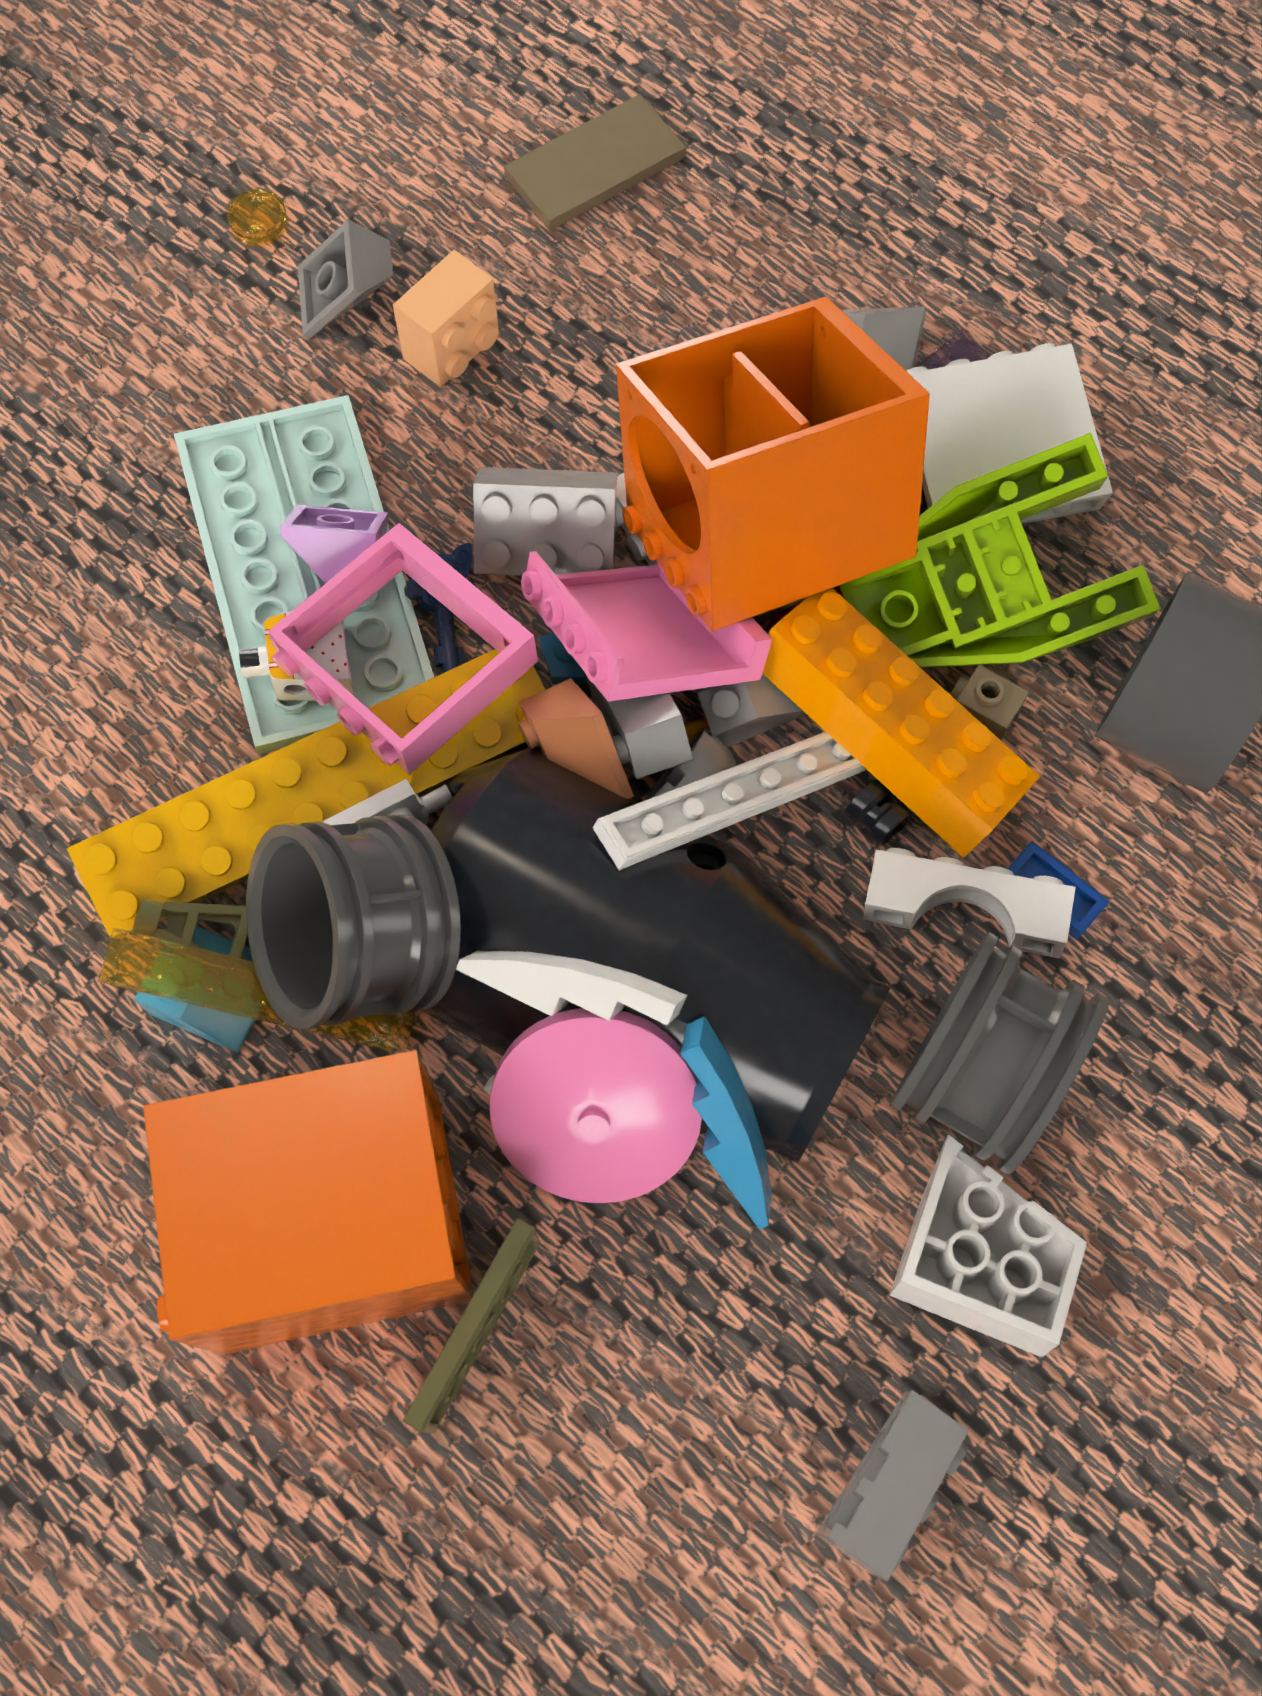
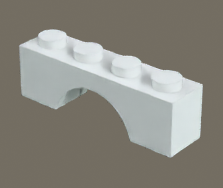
[863,848,1076,958]

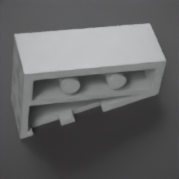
[585,673,693,779]
[816,1390,969,1582]

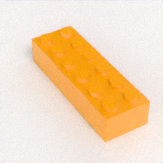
[763,588,1040,858]

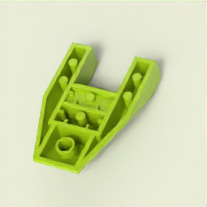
[839,432,1161,668]

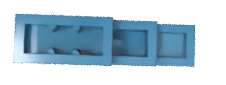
[680,1016,772,1230]

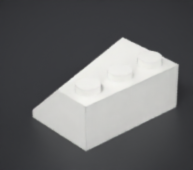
[889,1134,1087,1357]

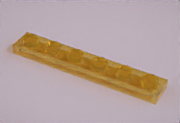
[98,928,415,1053]

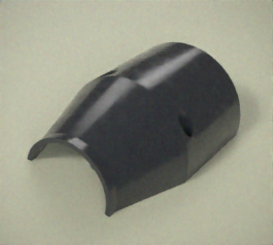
[421,747,891,1163]

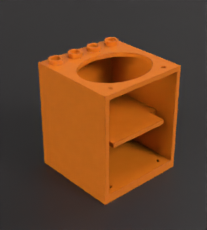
[616,296,930,632]
[143,1050,474,1355]

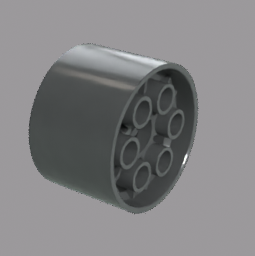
[1095,571,1262,793]

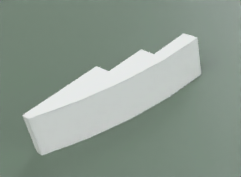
[456,951,687,1025]

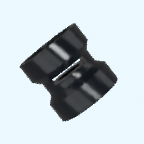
[844,779,913,847]

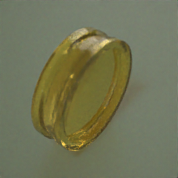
[227,189,288,247]

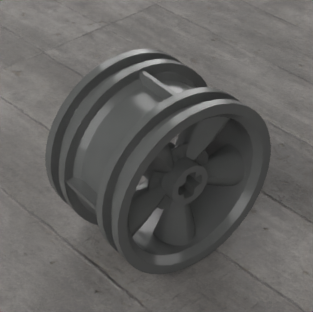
[246,814,461,1029]
[889,932,1109,1175]

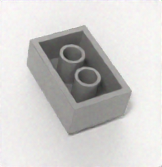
[473,467,617,576]

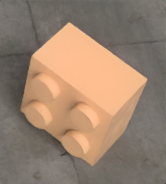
[393,250,499,387]

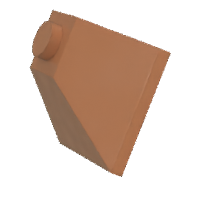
[518,678,633,799]

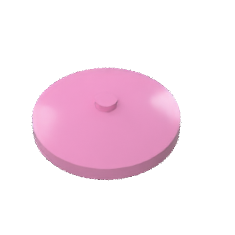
[489,1008,702,1203]

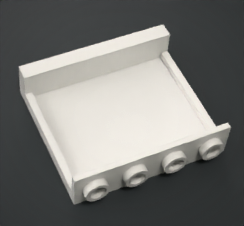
[907,343,1113,524]

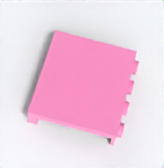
[521,551,772,701]

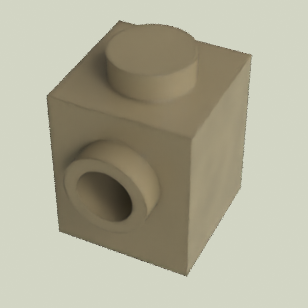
[950,664,1029,740]

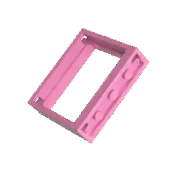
[267,523,538,775]

